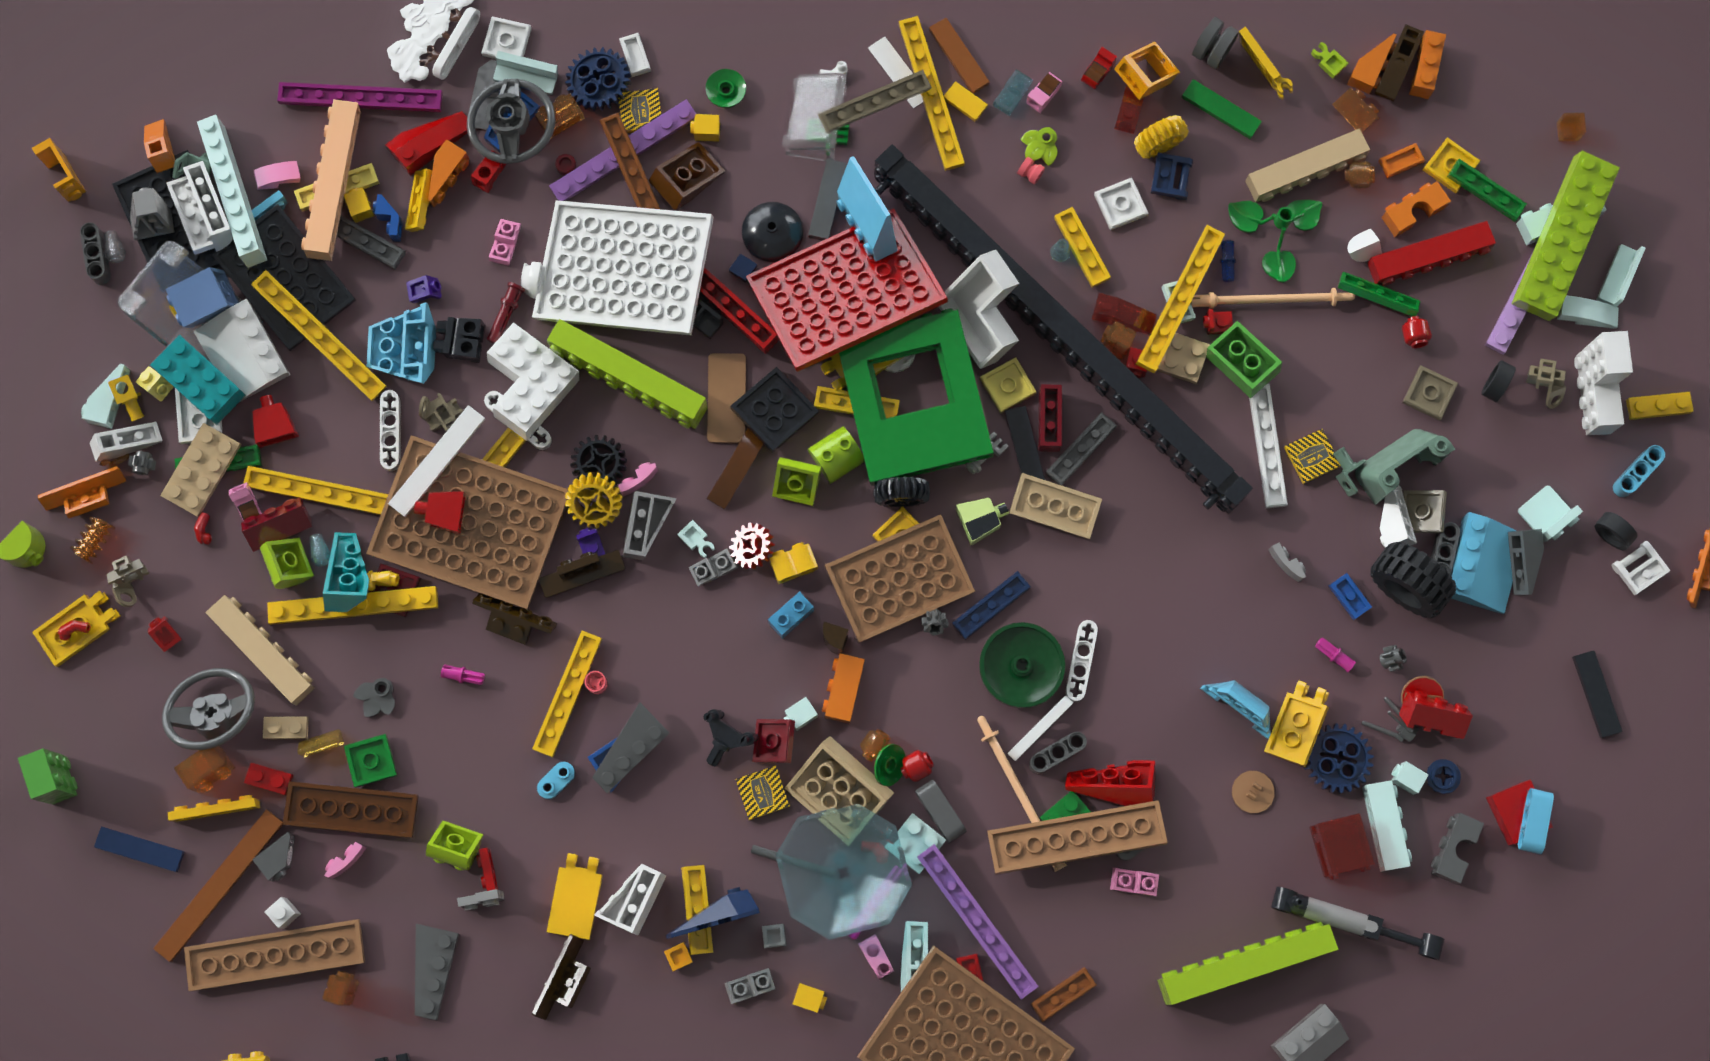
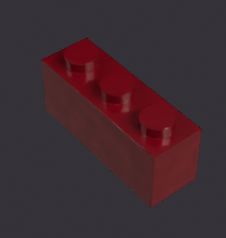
[1038,384,1062,452]
[241,498,312,552]

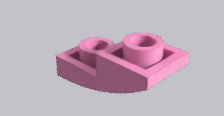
[254,161,301,190]
[489,219,521,266]
[618,462,658,497]
[324,842,366,879]
[1110,868,1159,896]

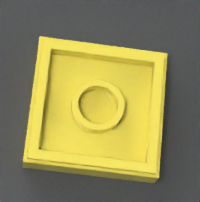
[980,357,1037,414]

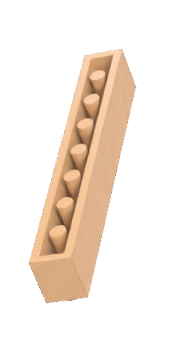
[301,99,361,261]

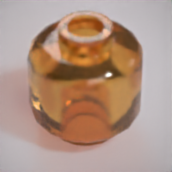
[1345,161,1375,189]
[860,729,891,762]

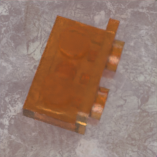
[1332,87,1380,133]

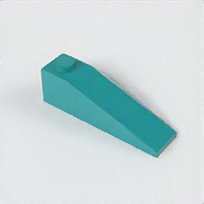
[323,532,369,612]

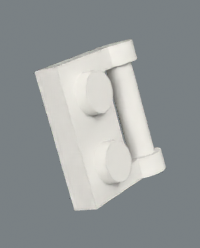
[1611,541,1670,595]

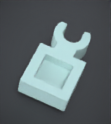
[677,520,715,558]

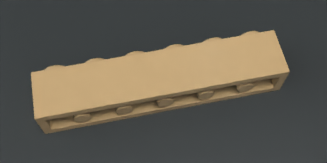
[1245,128,1370,202]
[205,595,315,706]

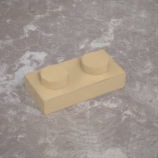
[263,717,309,739]

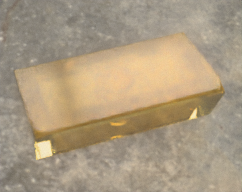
[297,729,344,757]

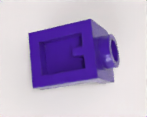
[406,275,442,303]
[576,528,605,556]

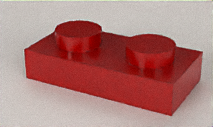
[244,762,293,796]
[476,848,499,891]

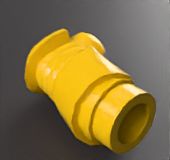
[367,570,399,591]

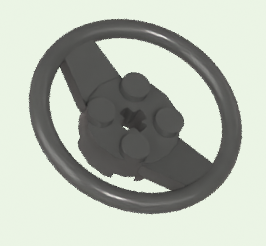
[467,79,556,164]
[162,668,255,750]

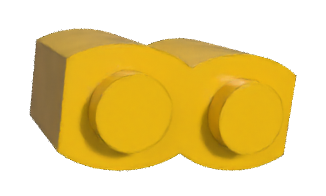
[769,542,818,584]

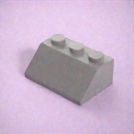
[1270,1004,1349,1061]

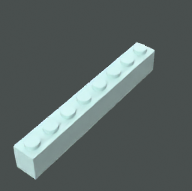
[197,115,267,268]

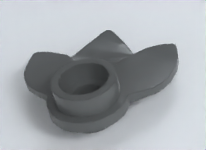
[353,678,395,717]

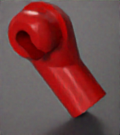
[58,620,91,641]

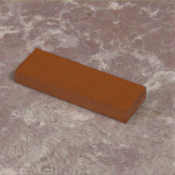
[1030,967,1097,1022]

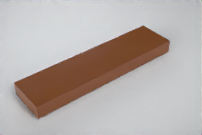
[929,18,990,94]

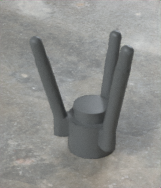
[1362,697,1419,742]

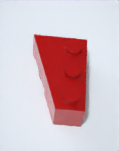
[1399,690,1473,739]

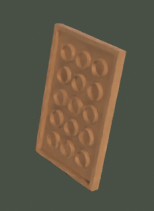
[824,514,975,643]

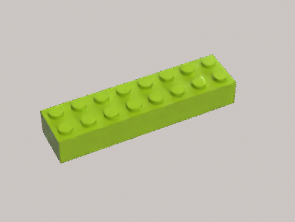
[1511,150,1620,321]
[547,319,708,429]
[1157,922,1339,1005]

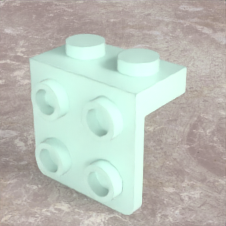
[1518,486,1583,543]

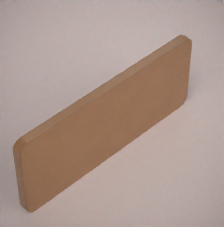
[707,353,746,443]

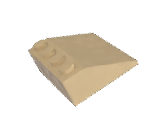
[784,736,894,846]

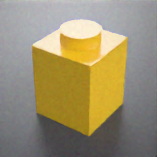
[690,114,720,141]
[343,187,375,223]
[793,983,827,1013]

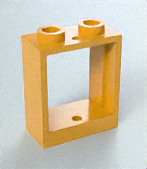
[1114,41,1180,100]

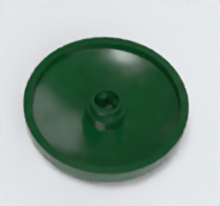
[979,622,1065,708]

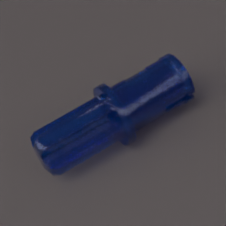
[1220,240,1236,282]

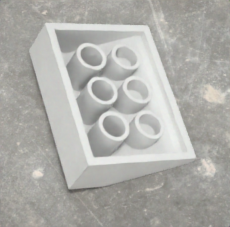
[193,299,290,402]

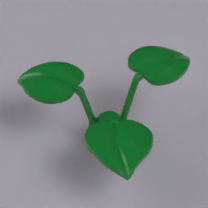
[1228,200,1322,283]

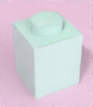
[784,697,818,731]
[1391,761,1428,795]

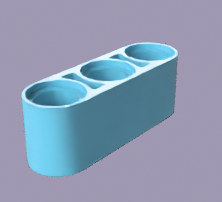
[1613,445,1665,497]
[1518,788,1554,855]

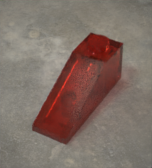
[1114,77,1149,134]
[1091,293,1157,335]

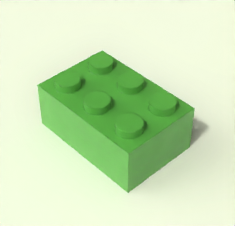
[1206,321,1282,398]
[18,748,78,805]

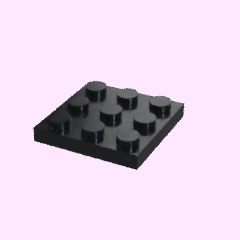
[730,367,819,453]

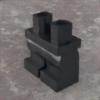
[433,317,485,363]

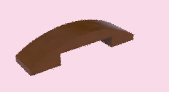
[706,428,763,509]

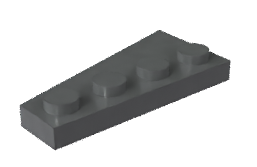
[592,702,669,793]
[415,924,459,1020]

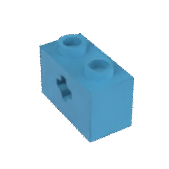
[768,591,814,639]

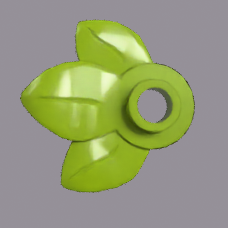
[1021,127,1058,166]

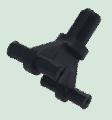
[703,709,759,767]

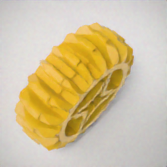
[1134,115,1189,159]
[565,472,622,529]

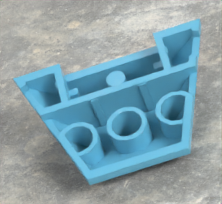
[366,302,436,384]
[1200,680,1271,740]

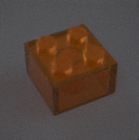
[174,746,235,793]

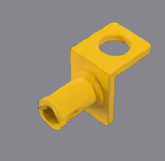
[108,375,144,421]

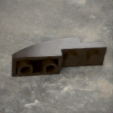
[1375,24,1424,101]

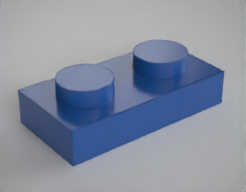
[1329,573,1372,620]

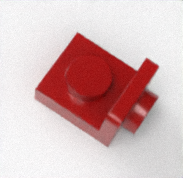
[1203,309,1233,335]
[1126,347,1147,378]
[148,616,182,652]

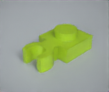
[1311,42,1348,79]

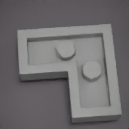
[457,889,505,911]

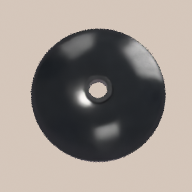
[742,202,803,262]

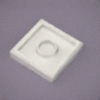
[481,16,532,59]
[1094,178,1149,231]

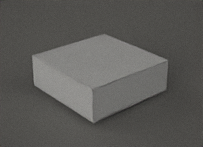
[762,924,786,948]

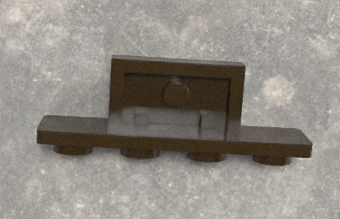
[539,550,625,598]
[472,593,557,645]
[532,934,591,1020]

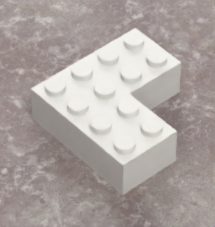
[939,250,1019,369]
[487,323,579,441]
[1574,331,1633,436]

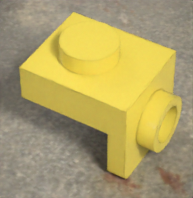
[136,366,174,402]

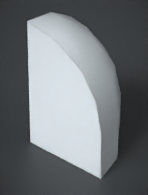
[1347,229,1382,262]
[521,262,542,299]

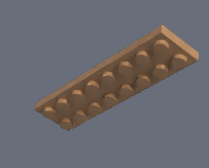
[987,800,1168,875]
[184,919,365,991]

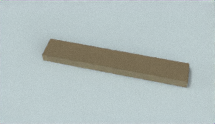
[818,70,932,133]

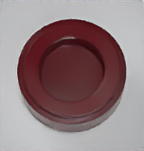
[555,154,576,175]

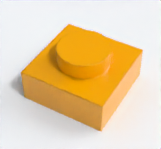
[664,942,693,972]

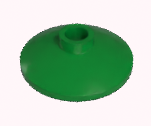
[705,69,746,108]
[874,744,905,786]

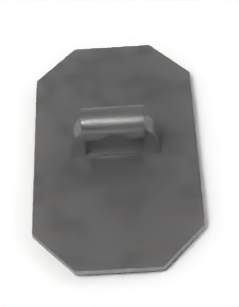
[469,60,500,130]

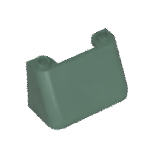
[1355,429,1455,505]

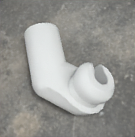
[819,61,848,82]

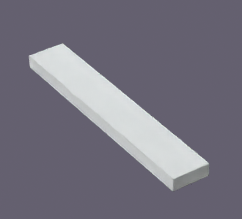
[1249,384,1288,509]
[388,405,485,518]

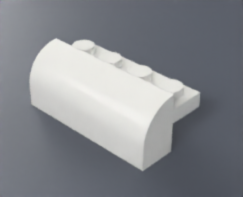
[166,161,233,255]

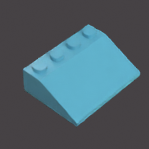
[836,156,898,261]
[1451,512,1516,614]

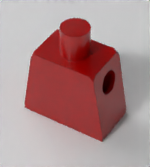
[252,395,299,448]
[414,491,466,534]

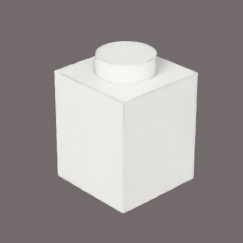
[265,897,301,929]

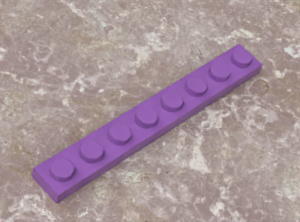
[549,99,696,201]
[917,844,1039,999]

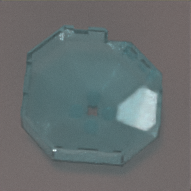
[775,804,912,940]

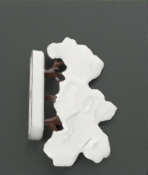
[387,0,480,83]

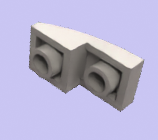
[1268,542,1306,582]
[689,548,738,586]
[724,968,775,1004]

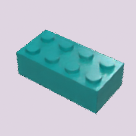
[150,335,246,425]

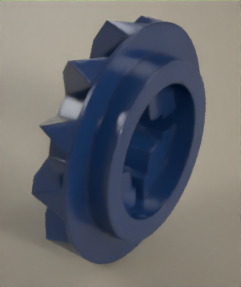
[1427,759,1461,794]

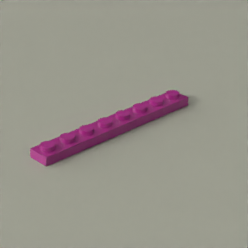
[277,82,443,112]

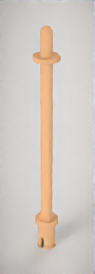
[1191,288,1355,309]
[977,716,1067,872]

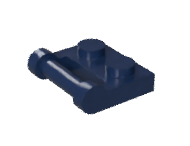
[1151,153,1193,200]

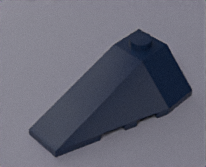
[666,887,760,939]

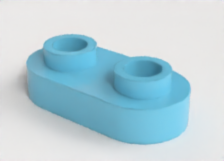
[537,762,575,799]

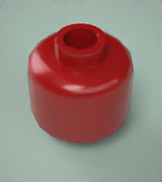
[1402,316,1432,349]
[900,750,934,782]

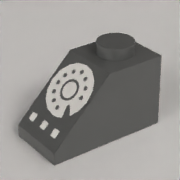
[253,832,295,881]

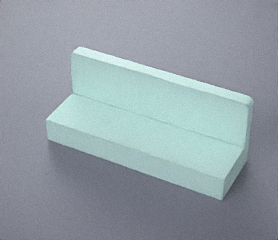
[493,51,558,95]
[1596,244,1645,307]

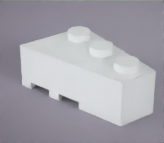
[594,864,666,936]

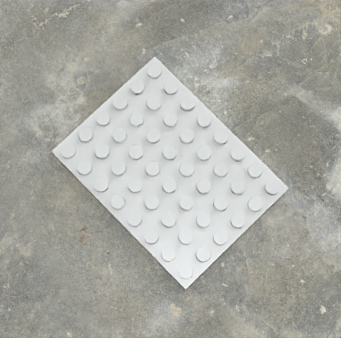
[532,200,714,335]

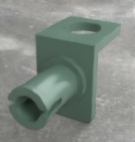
[172,152,211,179]
[1333,447,1366,496]

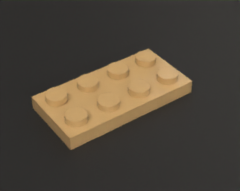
[160,423,242,517]
[1009,473,1102,539]

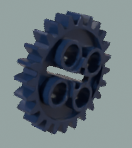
[565,47,632,111]
[1304,723,1374,794]

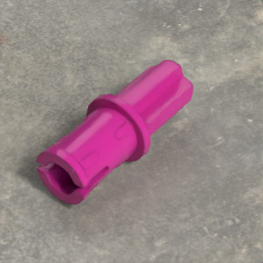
[1315,638,1356,672]
[441,664,485,685]

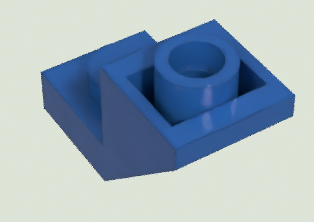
[373,194,403,242]

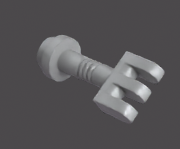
[965,432,1009,474]

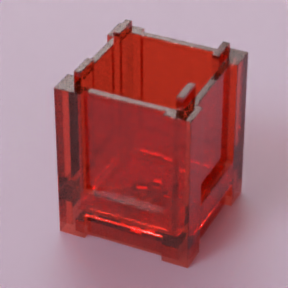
[1309,813,1374,880]

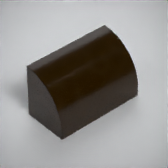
[823,622,848,655]

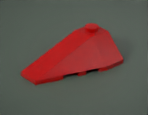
[385,111,468,176]
[1065,760,1155,806]

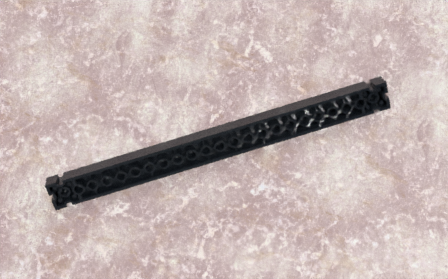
[874,144,1253,514]

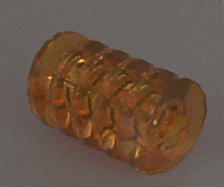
[70,517,115,564]

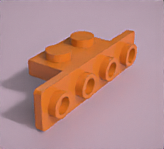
[38,466,126,519]
[1687,529,1710,608]

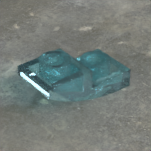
[993,69,1033,116]

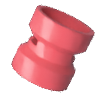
[1017,157,1045,185]
[584,671,608,695]

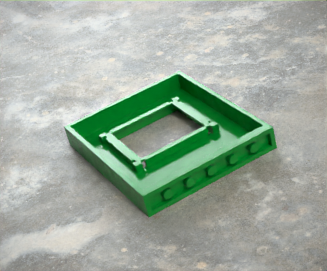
[839,308,994,486]

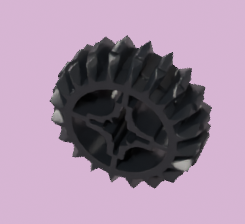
[570,435,627,490]
[873,477,930,507]

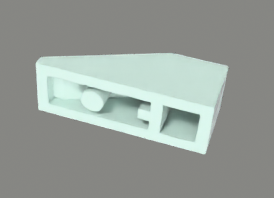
[81,364,130,429]
[901,921,928,992]

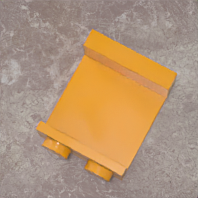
[32,138,86,202]

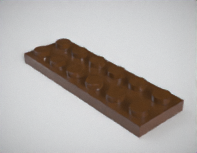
[282,781,419,838]

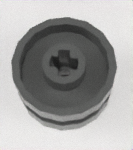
[1192,17,1239,70]

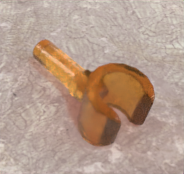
[99,453,130,471]

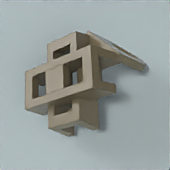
[1526,359,1566,409]
[419,393,463,432]
[107,555,150,607]

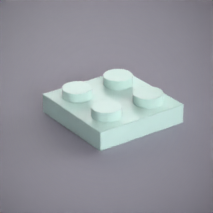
[886,813,946,874]

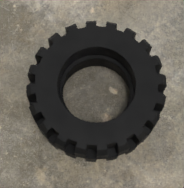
[1370,542,1456,618]

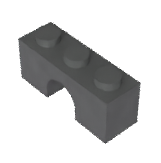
[1431,813,1484,884]

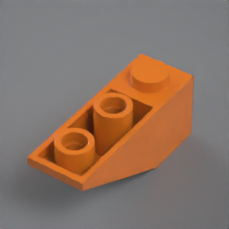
[1347,34,1397,94]
[144,119,175,173]
[428,139,470,207]

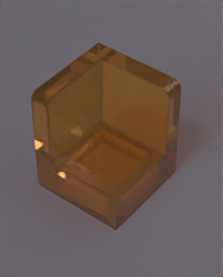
[1557,113,1586,141]

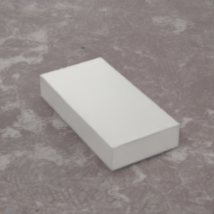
[619,33,651,77]

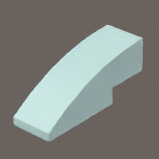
[1557,295,1619,329]

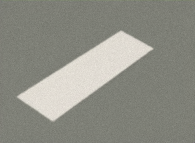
[868,36,923,108]

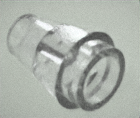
[104,231,126,263]

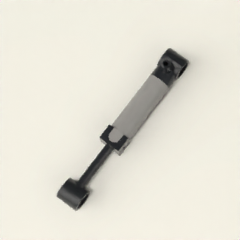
[1271,886,1445,960]

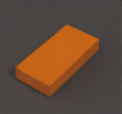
[1378,143,1425,179]

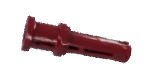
[486,282,526,344]

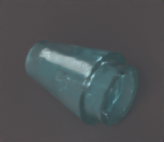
[1050,239,1071,262]
[310,534,331,567]

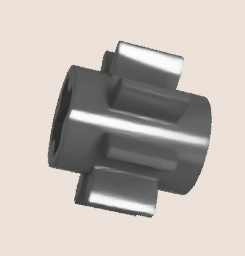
[128,451,156,475]
[922,609,948,636]
[1380,645,1407,672]

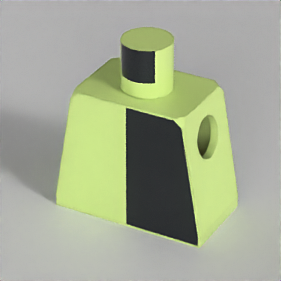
[956,498,1009,545]

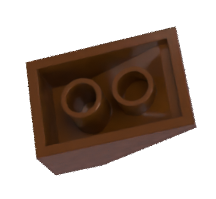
[649,141,725,211]

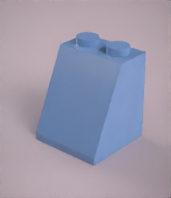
[166,267,239,328]

